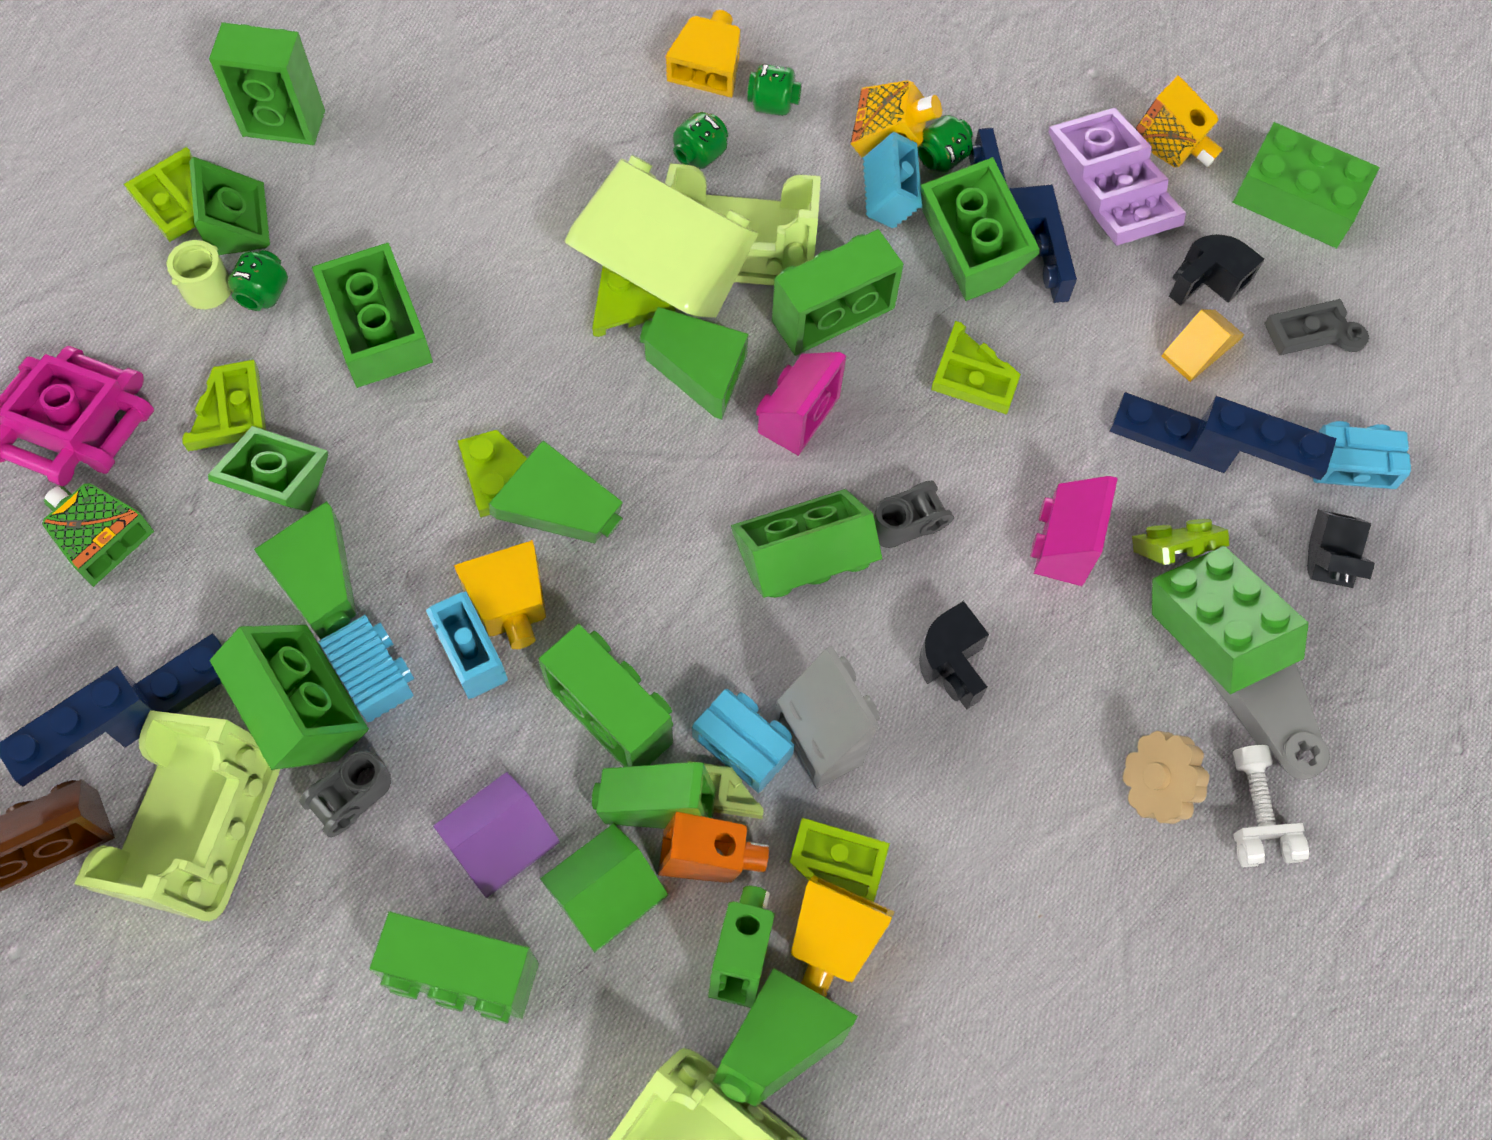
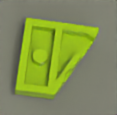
[123,146,196,242]
[592,266,676,337]
[931,321,1021,415]
[182,359,266,451]
[457,429,527,518]
[1132,519,1229,565]
[789,818,890,902]

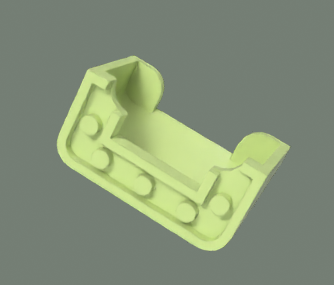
[565,155,759,318]
[665,163,821,286]
[74,710,280,921]
[609,1048,805,1140]

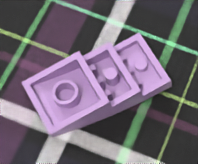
[1049,108,1186,246]

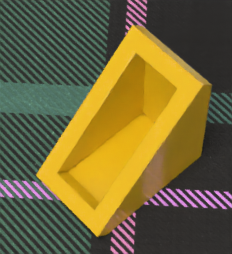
[1161,309,1244,382]

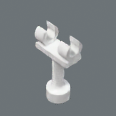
[1233,745,1309,867]

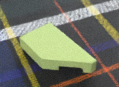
[687,761,764,819]

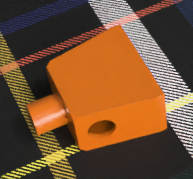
[658,812,769,883]

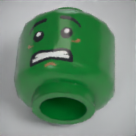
[747,64,802,116]
[673,112,728,169]
[917,115,973,172]
[228,250,288,311]

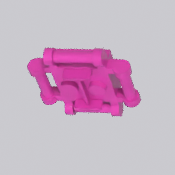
[0,346,154,486]

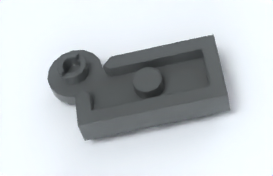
[1264,299,1369,356]

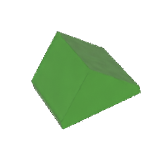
[190,156,270,255]
[208,426,328,512]
[540,823,668,953]

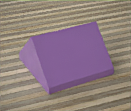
[433,772,560,898]

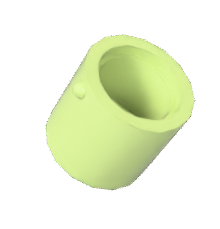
[166,240,231,310]

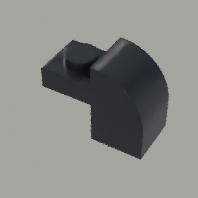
[1169,234,1265,306]
[1307,509,1375,588]
[919,600,989,710]

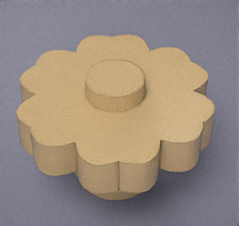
[1123,731,1210,824]

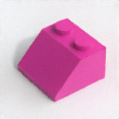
[756,352,846,456]
[1030,476,1118,586]

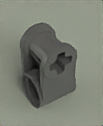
[874,481,954,548]
[299,751,391,838]

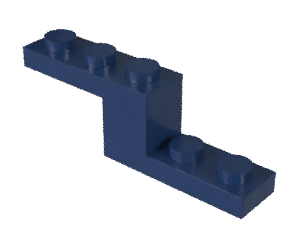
[969,128,1077,303]
[1109,392,1337,480]
[0,633,222,787]

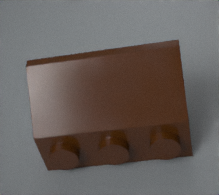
[0,779,115,892]

